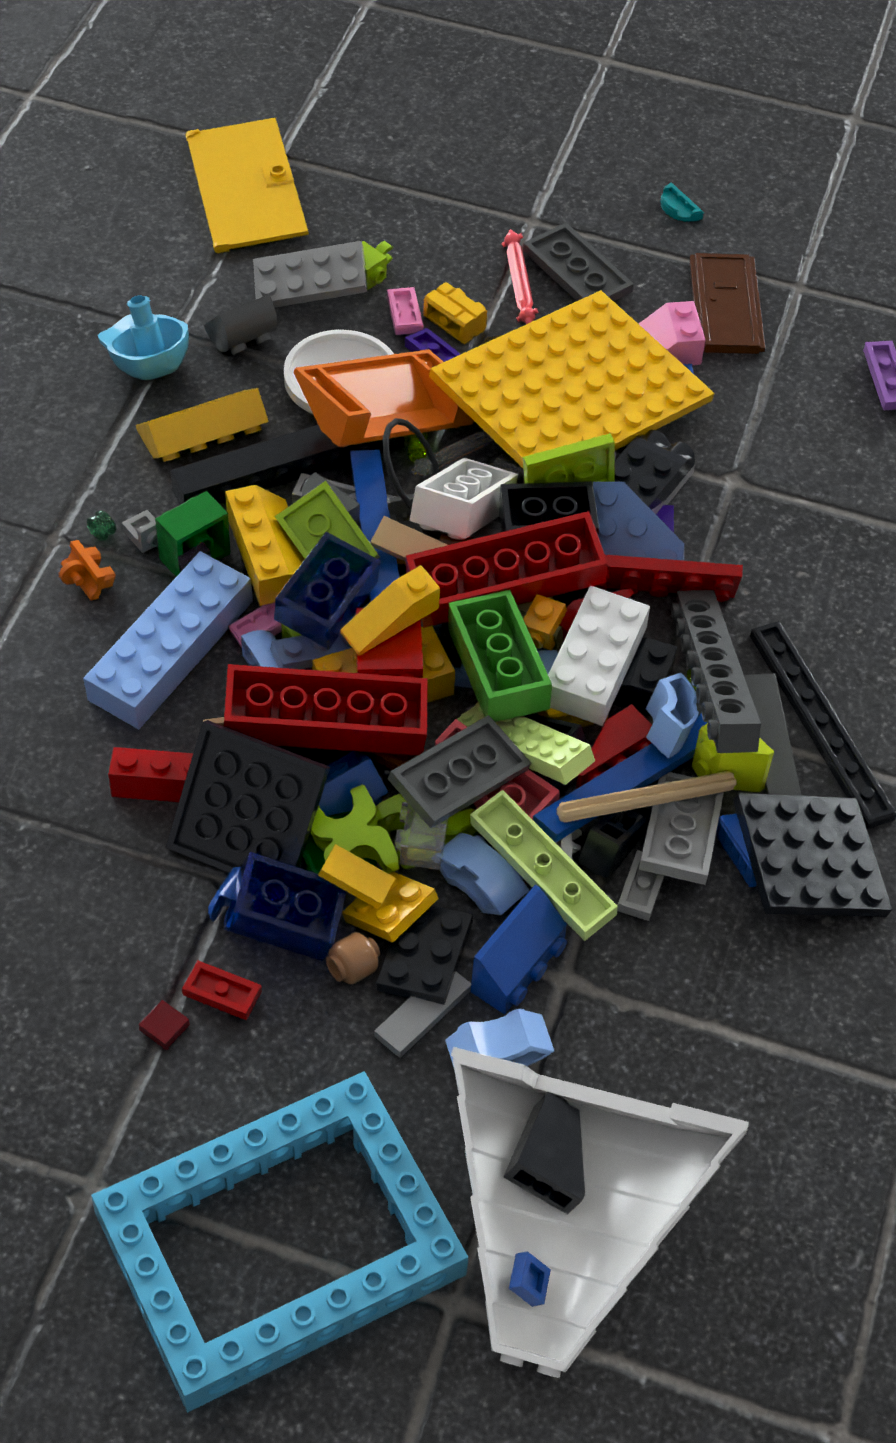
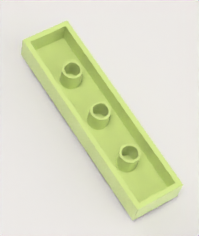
[457,702,595,785]
[470,790,618,941]

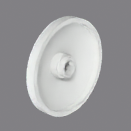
[284,330,394,414]

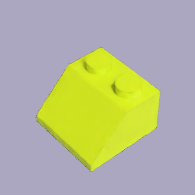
[691,723,774,792]

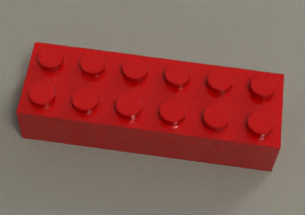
[406,511,608,628]
[224,664,428,755]

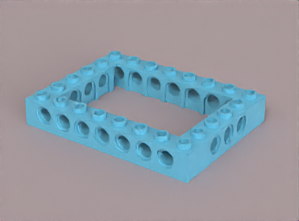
[91,1071,469,1413]

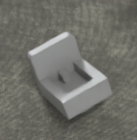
[122,510,158,553]

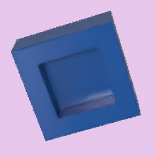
[509,1251,551,1307]

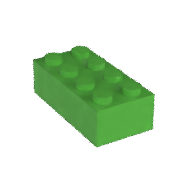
[448,589,552,722]

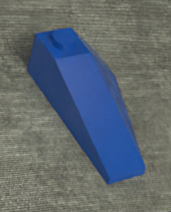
[319,751,389,816]

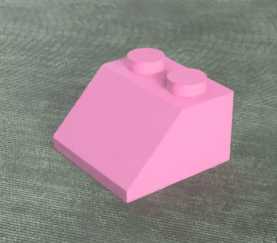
[639,301,706,365]

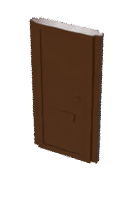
[689,253,765,354]

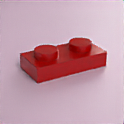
[182,960,262,1021]

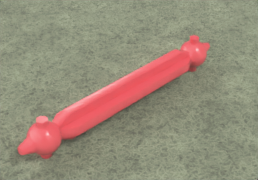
[502,230,538,324]

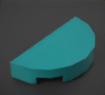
[660,182,704,222]

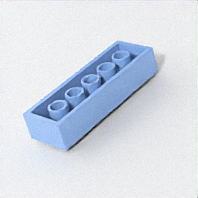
[83,551,253,730]

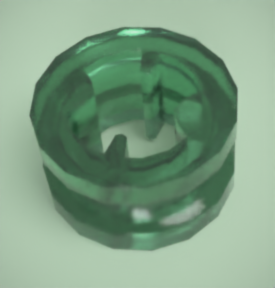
[86,510,117,541]

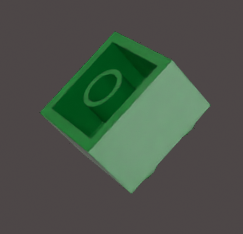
[155,491,231,577]

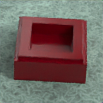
[138,1000,190,1050]

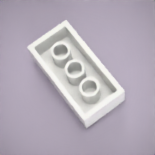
[410,458,518,540]
[548,585,650,726]

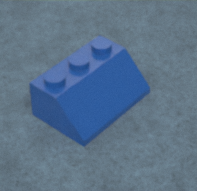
[471,885,567,1015]

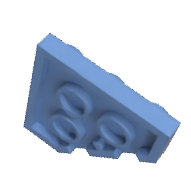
[593,482,685,561]

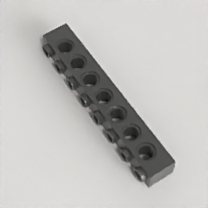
[671,590,761,753]

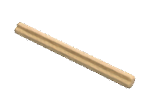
[556,771,737,823]

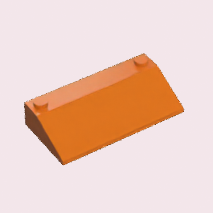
[294,349,474,447]

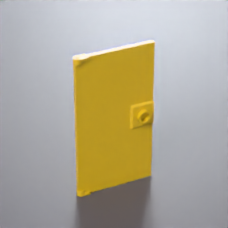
[185,117,309,253]

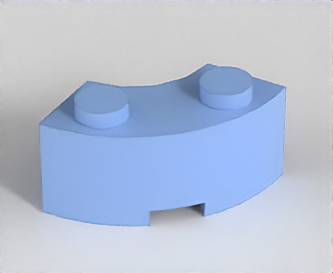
[646,672,699,758]
[432,833,529,915]
[445,1009,554,1067]

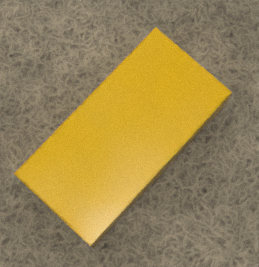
[318,844,396,909]

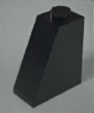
[503,1092,585,1215]

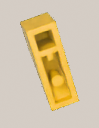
[340,565,440,656]

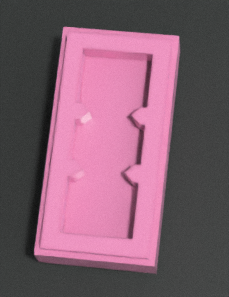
[387,287,423,335]
[228,600,299,648]

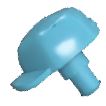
[98,295,189,380]

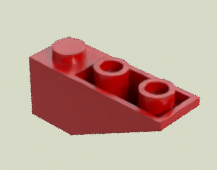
[576,704,652,789]

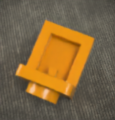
[523,594,567,650]

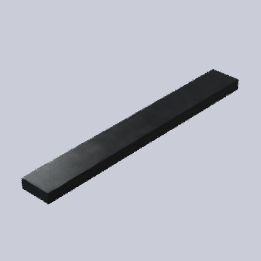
[750,621,896,829]

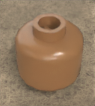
[326,932,380,984]

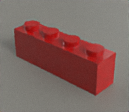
[108,747,193,802]

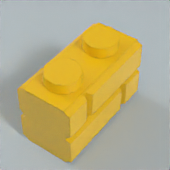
[423,282,487,344]

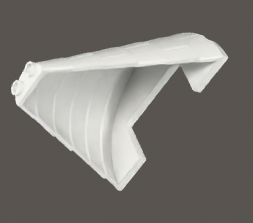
[451,1047,749,1378]

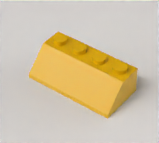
[135,388,269,462]
[225,485,320,606]

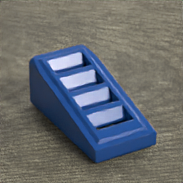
[716,814,757,887]

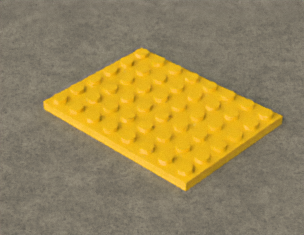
[429,290,715,469]

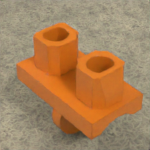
[59,540,116,601]

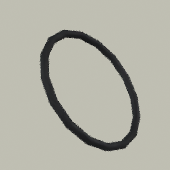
[383,418,440,510]

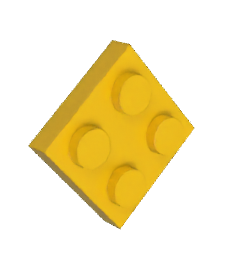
[342,872,439,943]

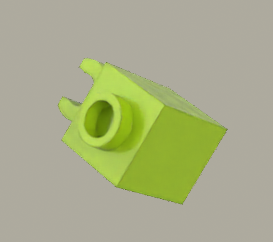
[362,241,393,290]

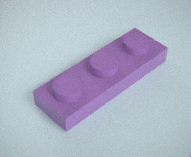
[863,341,896,411]

